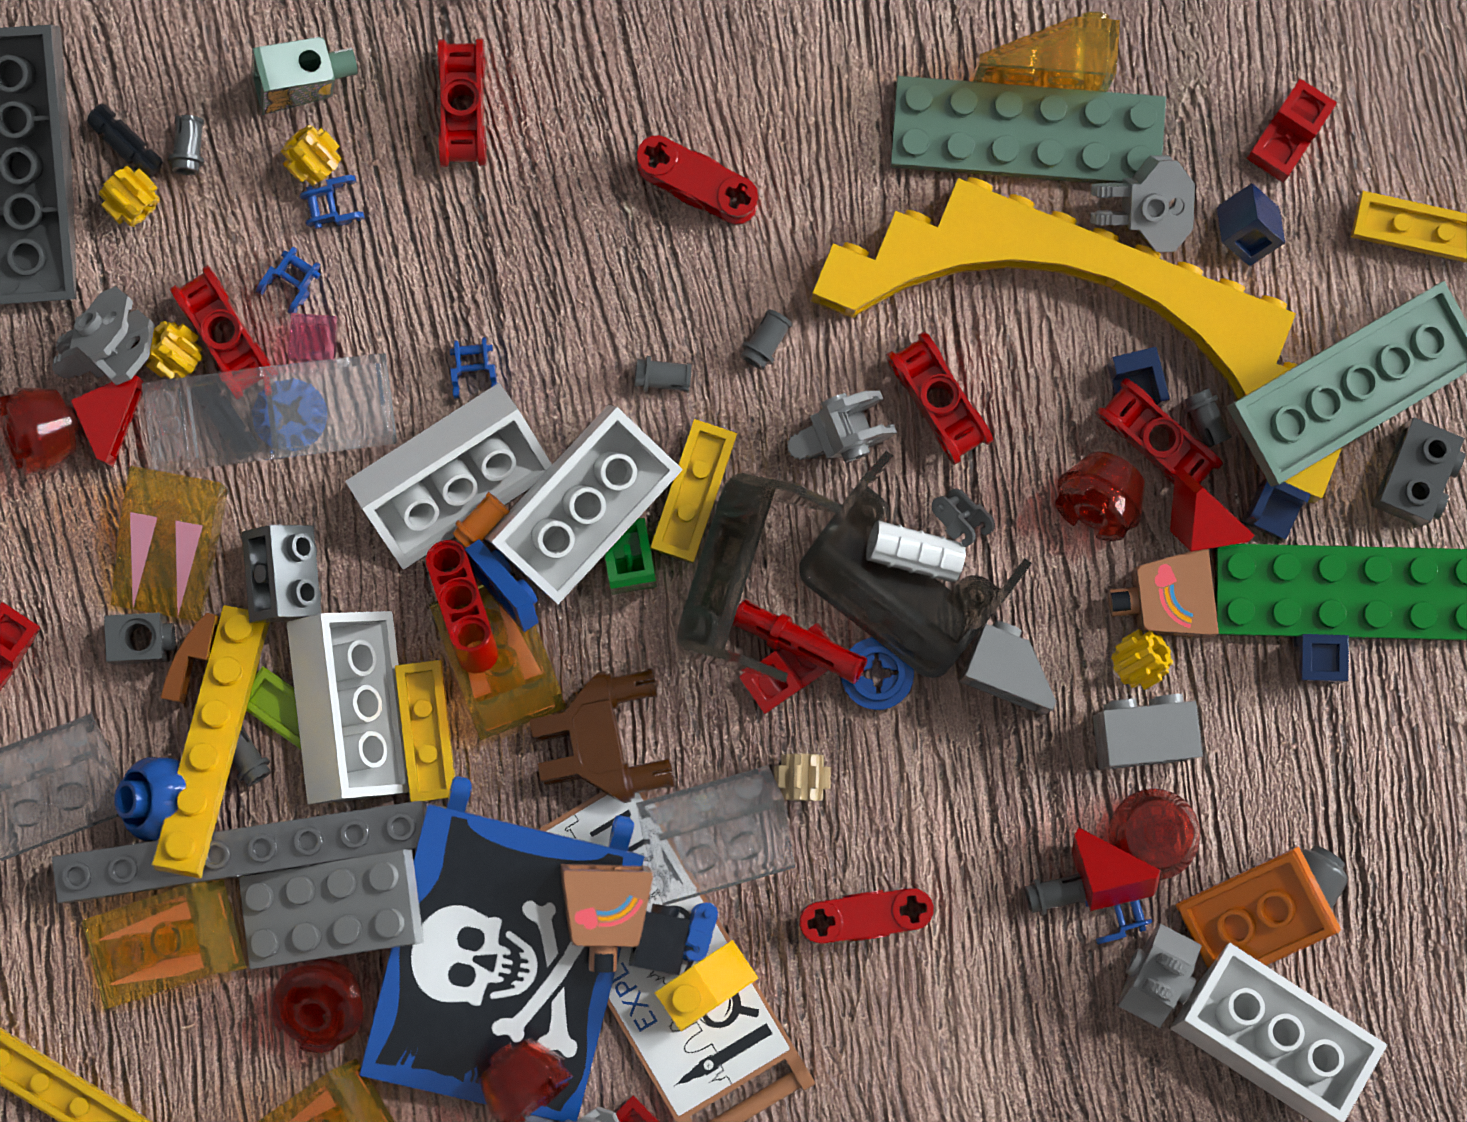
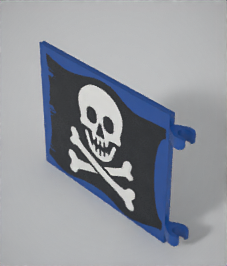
[359,776,645,1122]

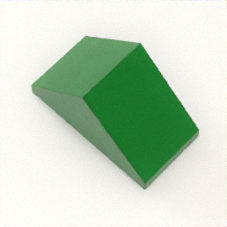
[605,517,657,595]

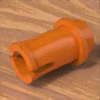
[452,492,510,547]

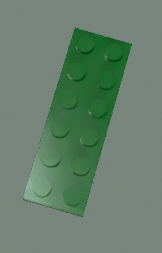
[1215,544,1467,641]

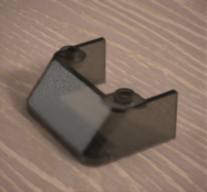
[799,450,1032,678]
[677,473,842,682]

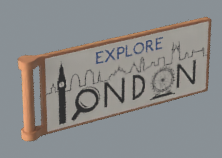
[538,791,816,1122]

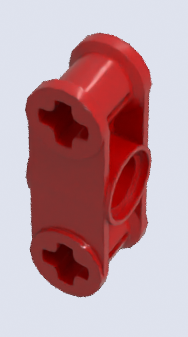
[438,38,487,167]
[637,135,758,225]
[169,265,278,399]
[885,331,994,465]
[1095,378,1223,485]
[799,888,934,943]

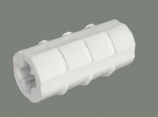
[866,521,966,583]

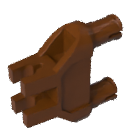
[529,668,675,803]

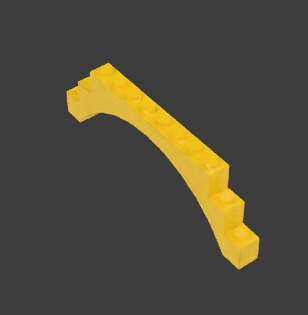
[811,177,1342,504]

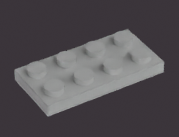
[239,850,424,969]

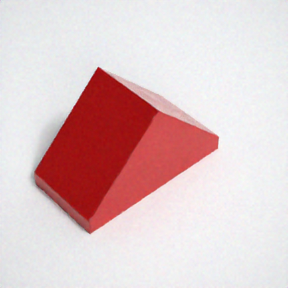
[71,375,146,468]
[1170,467,1255,552]
[1072,827,1161,911]

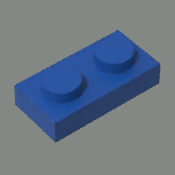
[465,539,539,632]

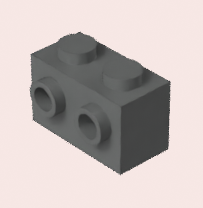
[1371,417,1466,527]
[242,525,321,623]

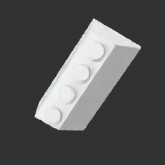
[345,383,552,570]
[485,405,683,604]
[287,611,410,805]
[1170,943,1387,1122]

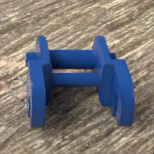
[299,175,365,229]
[256,247,321,316]
[449,337,497,399]
[1085,900,1153,944]
[683,902,718,962]

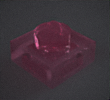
[288,313,339,364]

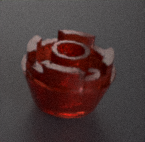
[0,387,78,476]
[1055,451,1145,541]
[1109,789,1200,880]
[272,959,363,1053]
[479,1038,573,1122]

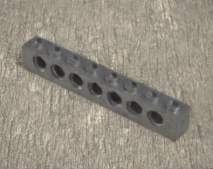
[52,800,427,903]

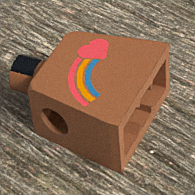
[1108,549,1219,638]
[560,864,653,973]

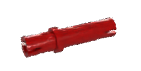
[732,599,867,684]

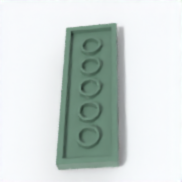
[890,76,1166,184]
[1226,281,1467,487]

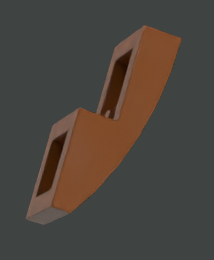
[161,613,220,704]

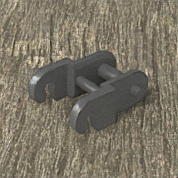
[932,488,995,547]

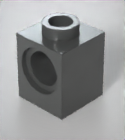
[104,612,176,665]

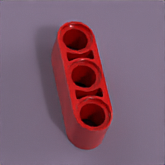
[426,540,498,674]

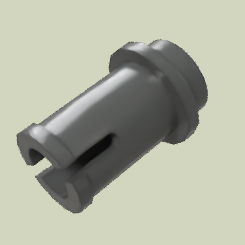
[168,115,204,175]
[740,309,793,370]
[634,355,692,393]
[1184,388,1232,448]
[232,725,271,787]
[1025,873,1086,916]

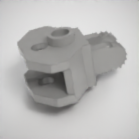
[1090,155,1195,252]
[52,286,155,385]
[787,391,897,463]
[1116,923,1202,1028]

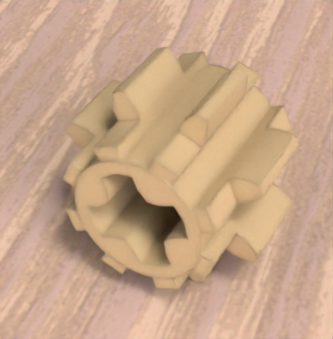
[774,754,831,801]

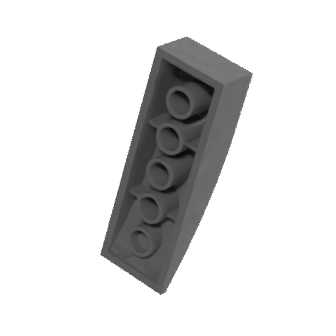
[0,24,76,304]

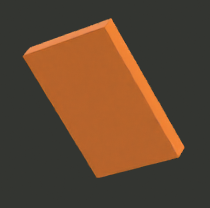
[1175,846,1342,969]

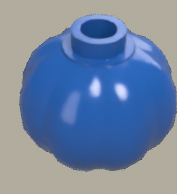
[114,757,186,842]

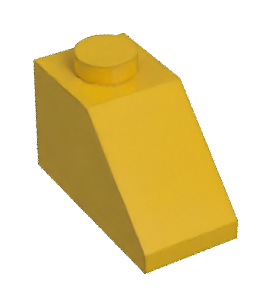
[654,940,758,1031]

